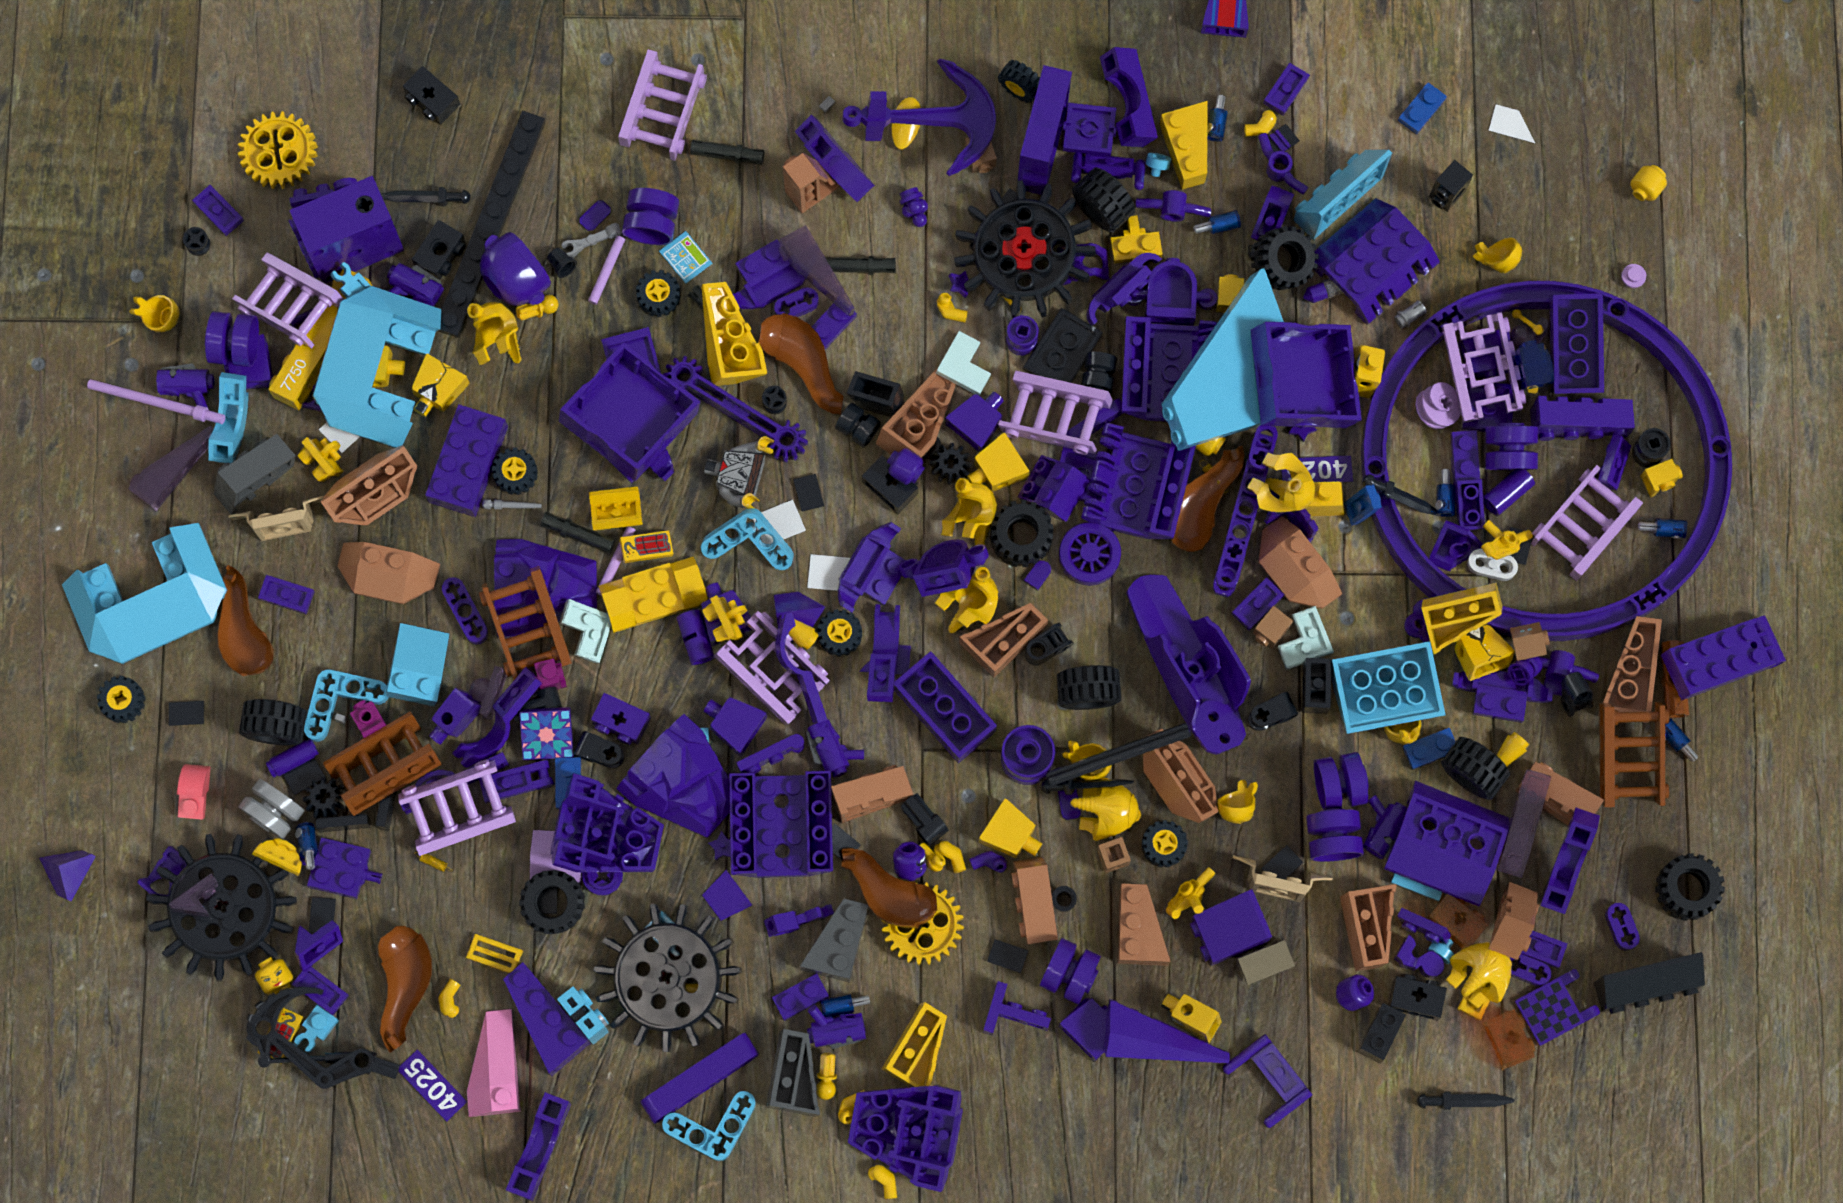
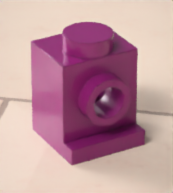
[534,659,567,689]
[350,700,386,738]

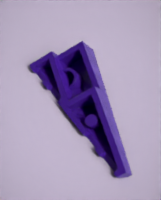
[1103,999,1230,1063]

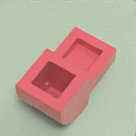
[177,764,210,820]

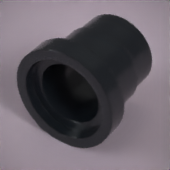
[547,247,577,278]
[1052,886,1077,912]

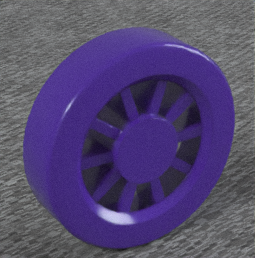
[1059,522,1121,586]

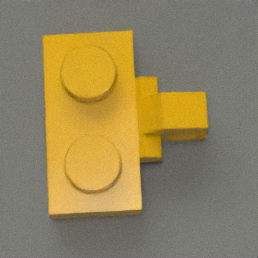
[1110,215,1163,264]

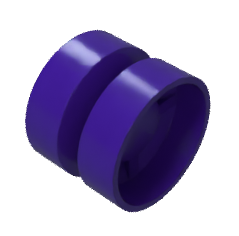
[622,188,679,245]
[205,311,259,367]
[1485,423,1538,470]
[1001,725,1055,785]
[1313,752,1369,810]
[1306,808,1364,862]
[1039,938,1101,1005]

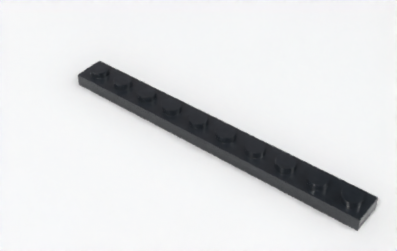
[438,110,546,338]

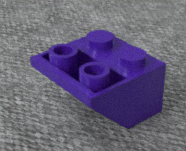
[1017,455,1090,522]

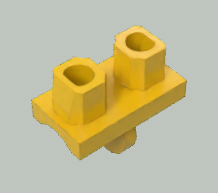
[297,437,344,482]
[702,595,747,643]

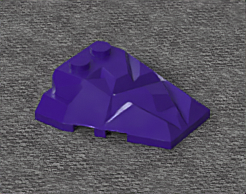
[494,539,597,638]
[616,714,730,838]
[550,773,664,872]
[848,1085,963,1192]

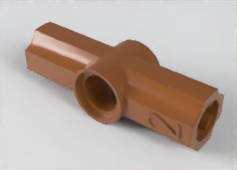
[1661,640,1689,718]

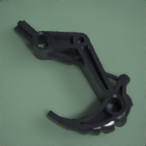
[246,986,400,1089]

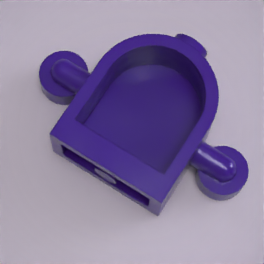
[1127,258,1217,326]
[899,539,989,597]

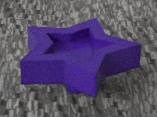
[948,270,969,298]
[1288,427,1317,443]
[708,831,731,860]

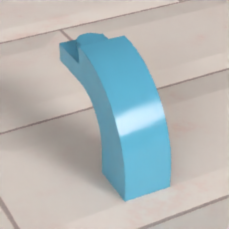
[208,372,249,464]

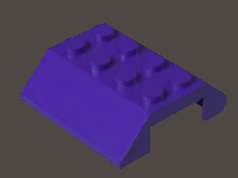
[1314,198,1440,325]
[1122,316,1218,422]
[1081,423,1196,539]

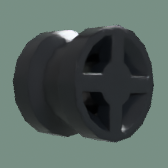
[183,227,211,256]
[762,386,787,415]

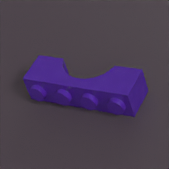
[1100,47,1158,147]
[1540,807,1600,914]
[506,1092,572,1202]

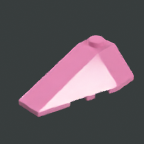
[467,1009,521,1117]

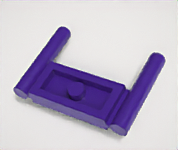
[1071,152,1145,190]
[1223,1034,1313,1128]

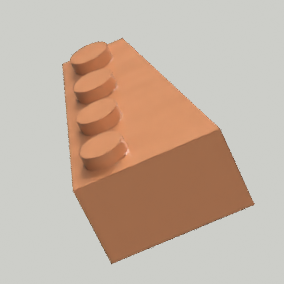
[1598,616,1662,723]

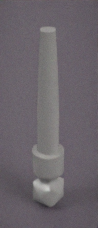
[482,499,542,510]

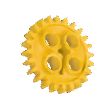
[238,111,318,189]
[881,882,964,966]

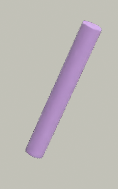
[588,236,625,305]
[596,526,636,596]

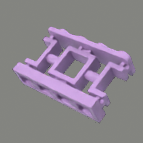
[1442,312,1526,423]
[714,611,830,725]

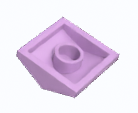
[530,830,582,883]

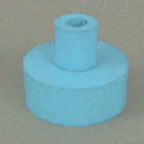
[1146,153,1171,177]
[1428,939,1454,964]

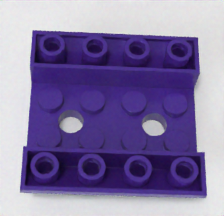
[729,771,833,878]
[1384,781,1509,906]

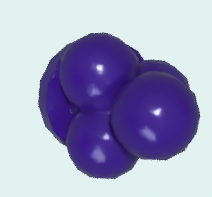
[899,187,928,228]

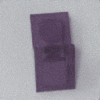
[169,873,218,917]

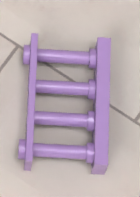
[618,49,707,161]
[232,252,345,349]
[998,371,1113,455]
[1531,465,1643,581]
[398,760,516,856]

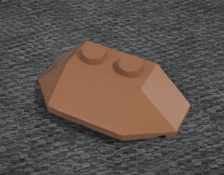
[320,445,417,526]
[1258,516,1342,609]
[338,542,440,604]
[1143,729,1218,823]

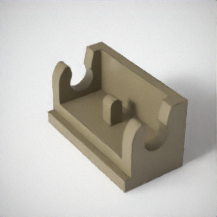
[1234,939,1295,985]

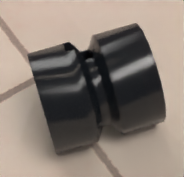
[1081,352,1118,393]
[835,402,881,448]
[1632,428,1671,468]

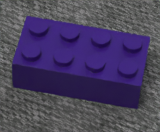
[1550,293,1604,394]
[425,404,508,518]
[894,651,997,764]

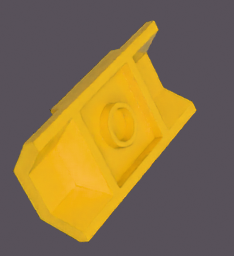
[598,557,708,633]

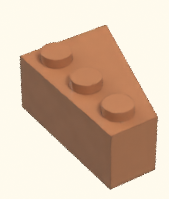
[783,153,841,213]
[1515,762,1604,826]
[1489,882,1539,960]

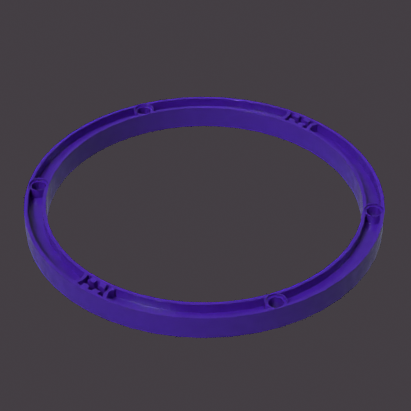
[1361,281,1732,641]

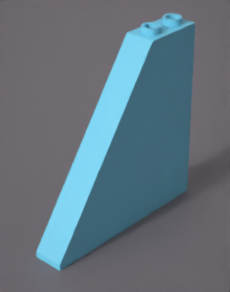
[1161,268,1284,451]

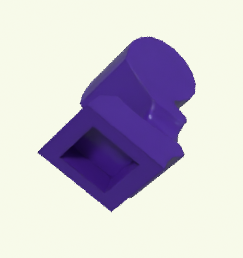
[1394,935,1444,979]

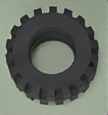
[1072,167,1136,233]
[1250,226,1318,290]
[990,500,1053,567]
[1056,665,1122,710]
[239,699,307,746]
[1441,737,1510,800]
[1655,853,1725,921]
[519,870,585,934]

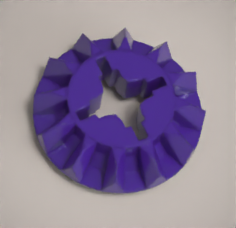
[582,872,623,895]

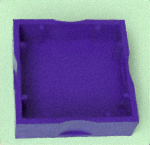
[1018,65,1072,195]
[1250,321,1362,428]
[559,342,700,482]

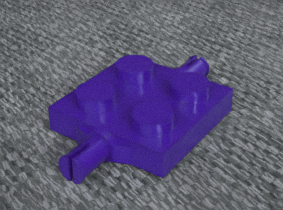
[299,837,383,899]

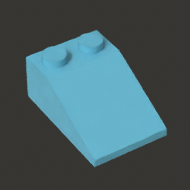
[385,623,449,707]

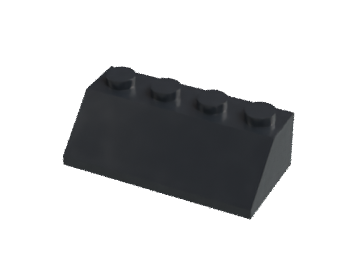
[1593,952,1705,1014]

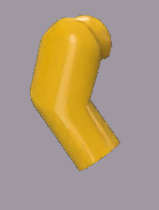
[838,1090,864,1125]

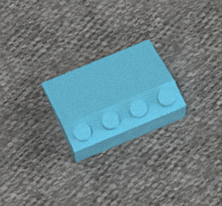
[1293,150,1392,240]
[1331,641,1445,734]

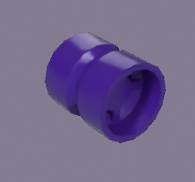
[1006,315,1039,356]

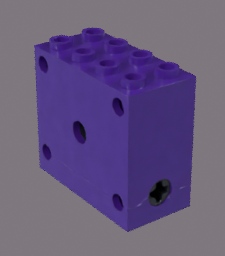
[288,176,404,284]

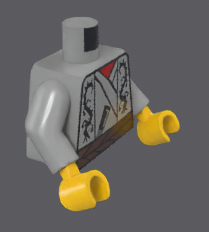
[704,436,774,509]

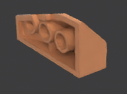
[876,368,956,458]

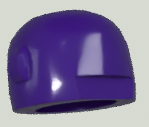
[480,232,551,306]

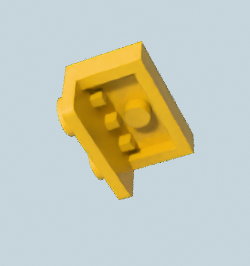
[589,487,643,531]

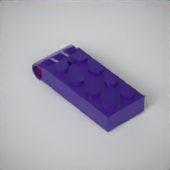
[1661,615,1786,701]

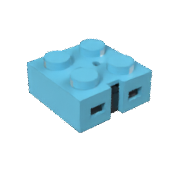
[557,986,609,1045]

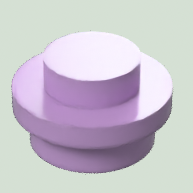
[1621,264,1646,288]

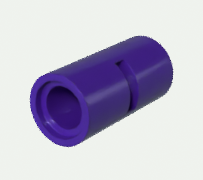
[1483,468,1535,516]
[676,610,715,665]

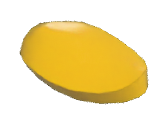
[892,97,921,150]

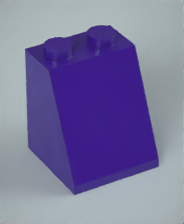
[1190,889,1272,966]

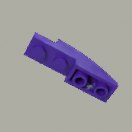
[795,115,874,202]
[1451,430,1485,530]

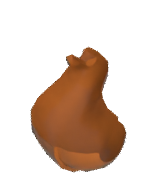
[759,313,844,415]
[1171,446,1244,552]
[218,565,274,676]
[842,848,937,928]
[378,926,432,1053]

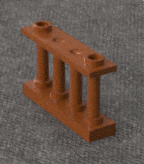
[479,566,572,680]
[1599,702,1669,807]
[323,711,442,816]

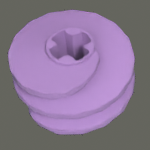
[1415,382,1461,429]

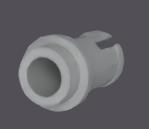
[1394,300,1427,329]

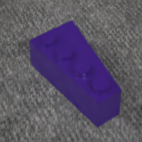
[1530,396,1635,441]
[503,962,591,1076]

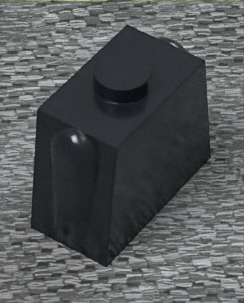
[847,371,904,417]

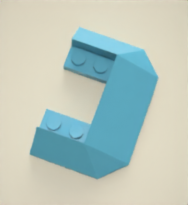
[313,286,441,448]
[62,523,227,664]

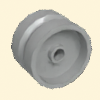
[238,778,304,839]

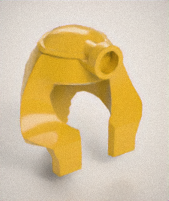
[467,302,521,365]
[1247,453,1315,512]
[941,478,997,545]
[935,567,998,633]
[1070,778,1141,841]
[1445,942,1512,1009]

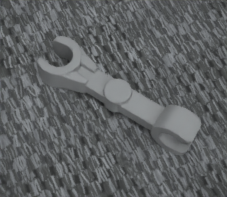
[562,223,622,257]

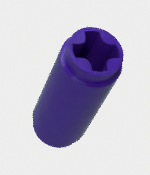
[266,739,319,778]

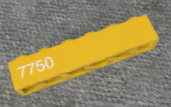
[268,270,372,411]

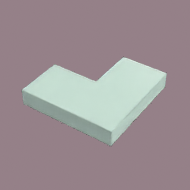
[936,331,991,396]
[559,599,611,664]
[1277,606,1334,670]

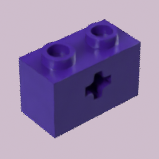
[591,693,651,745]

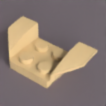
[228,495,325,541]
[1231,855,1333,902]

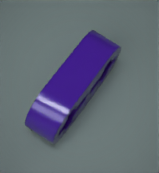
[774,287,819,317]
[1605,903,1640,951]
[1510,954,1551,986]

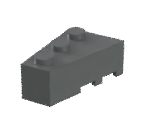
[214,434,296,515]
[800,899,869,983]
[766,1029,820,1117]

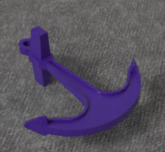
[842,58,996,176]

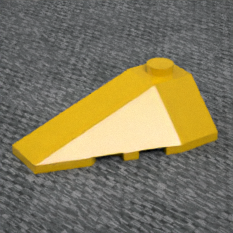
[701,282,767,386]

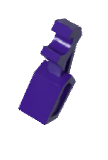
[764,904,834,937]

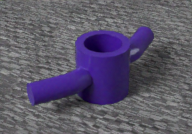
[1258,133,1309,195]
[1136,190,1211,222]
[1539,650,1599,683]

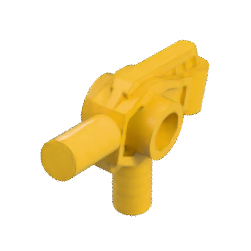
[1481,520,1533,560]
[1166,867,1216,919]

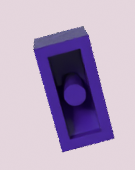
[1251,185,1295,240]

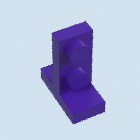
[983,981,1051,1036]

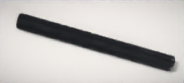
[1046,723,1191,786]

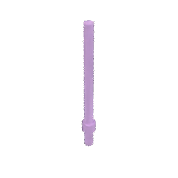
[87,379,226,424]

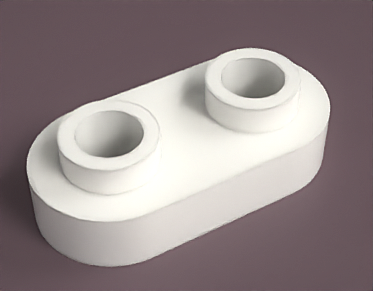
[1467,549,1518,581]

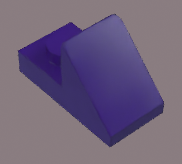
[295,920,343,971]

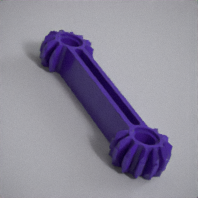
[663,356,808,463]

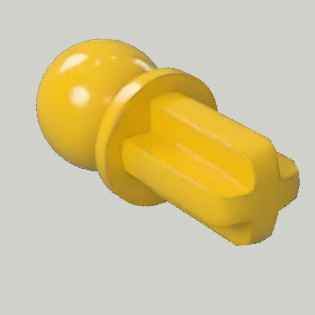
[515,295,559,321]
[816,1052,837,1100]

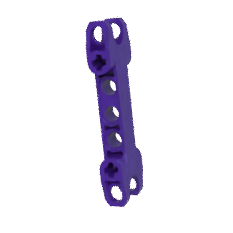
[1213,425,1278,597]

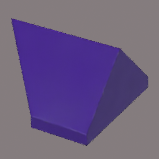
[1429,520,1483,571]
[774,592,825,643]
[39,850,96,901]

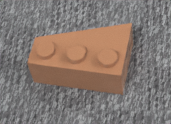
[959,603,1048,678]
[831,765,913,823]
[1011,857,1058,944]
[1118,884,1170,966]
[1340,884,1396,972]

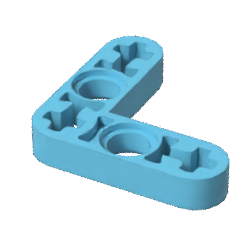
[701,508,794,570]
[304,670,389,742]
[662,1091,756,1161]

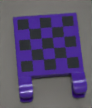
[1515,969,1600,1046]

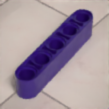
[640,1033,759,1124]

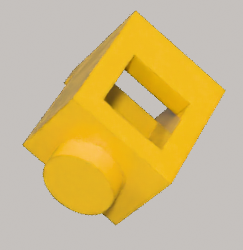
[1640,459,1683,498]

